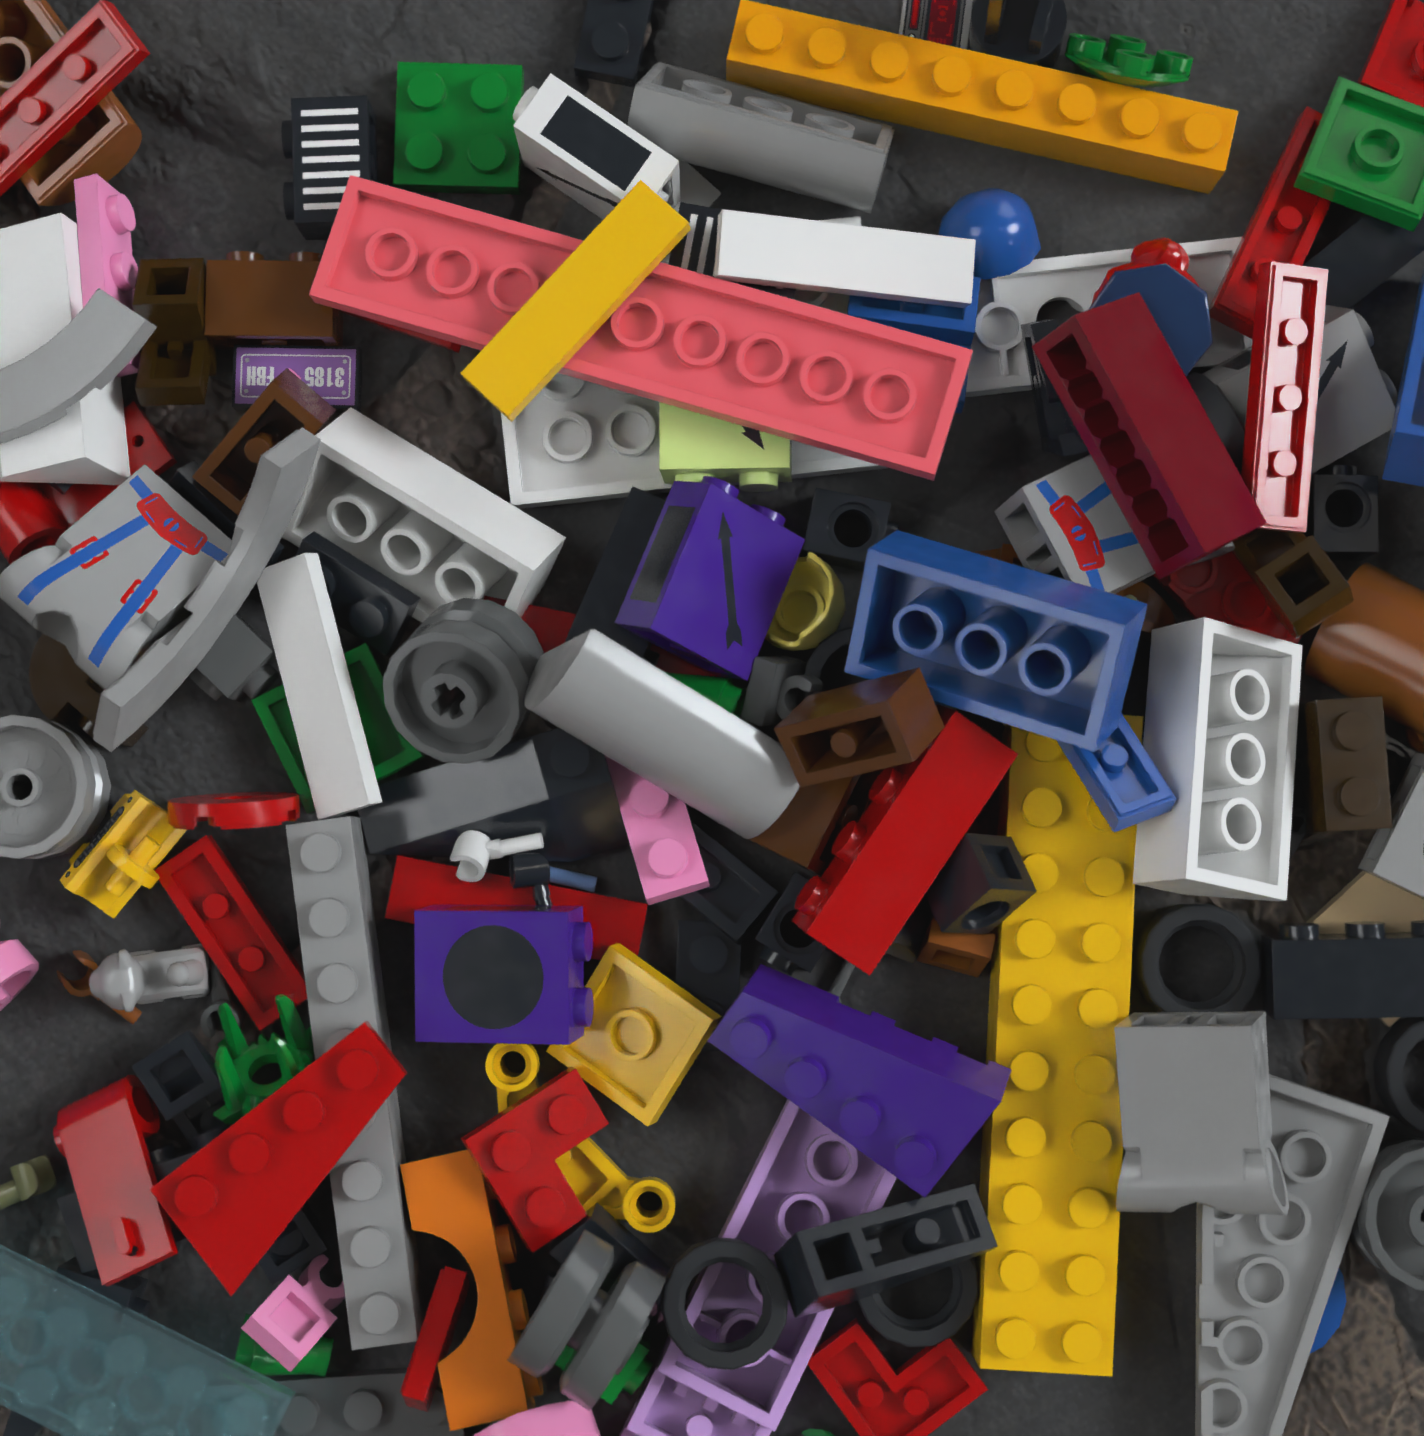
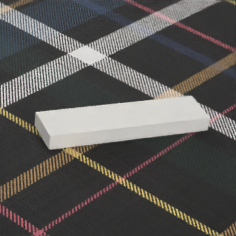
[714,209,976,308]
[257,553,382,820]

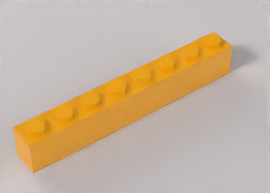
[726,0,1238,194]

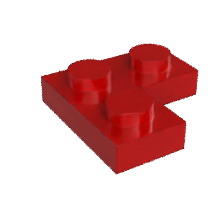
[461,1067,609,1252]
[808,1318,988,1436]

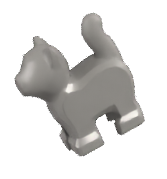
[89,944,211,1012]

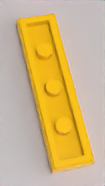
[460,180,691,422]

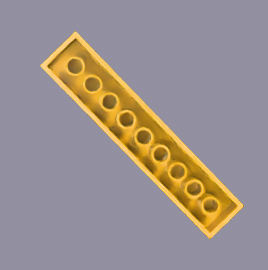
[971,715,1143,1377]

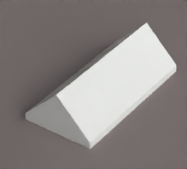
[0,213,131,485]

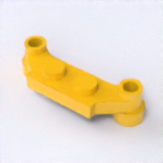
[485,1043,676,1233]

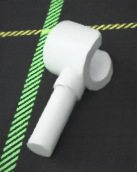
[450,830,544,882]

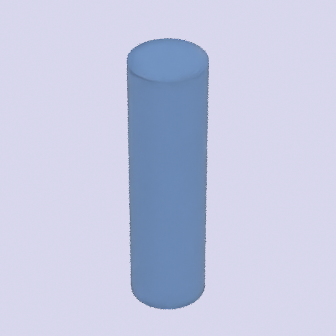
[550,866,598,892]

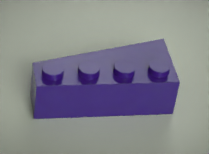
[707,964,1012,1198]

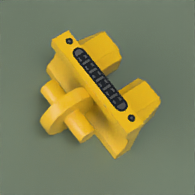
[60,789,187,919]

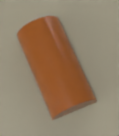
[0,0,142,206]
[1305,562,1424,736]

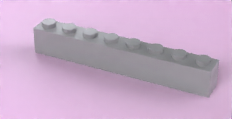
[285,816,426,1350]

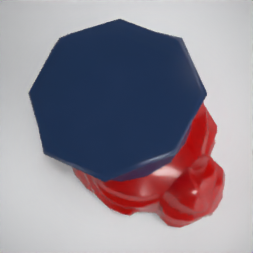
[1088,237,1213,376]

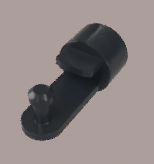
[969,0,1067,69]

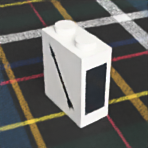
[513,73,681,219]

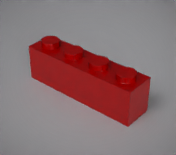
[792,704,1019,975]

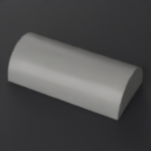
[627,62,895,214]
[524,629,800,839]

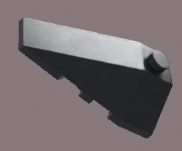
[358,728,630,862]

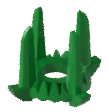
[213,994,315,1125]

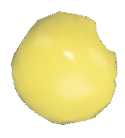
[765,552,846,651]

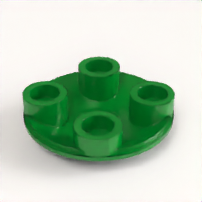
[1065,33,1194,89]

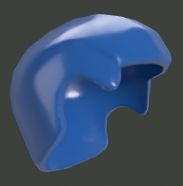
[938,188,1041,280]

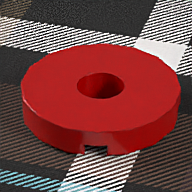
[167,792,300,830]

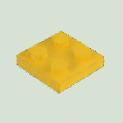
[546,943,722,1127]

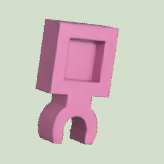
[241,1254,345,1372]

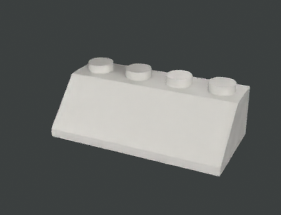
[282,407,566,623]
[1133,617,1303,901]

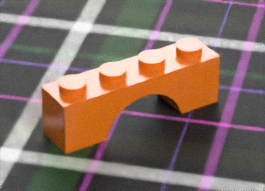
[400,1150,543,1431]

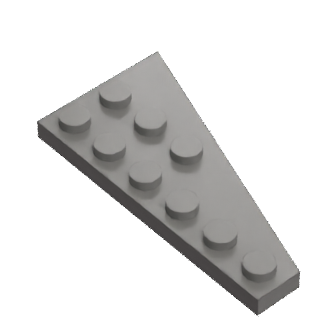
[1195,1074,1390,1436]

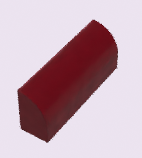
[1031,292,1267,579]

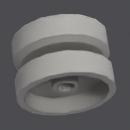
[0,715,111,860]

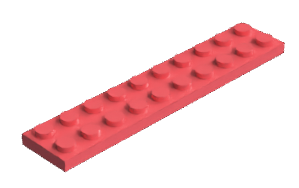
[309,175,973,481]

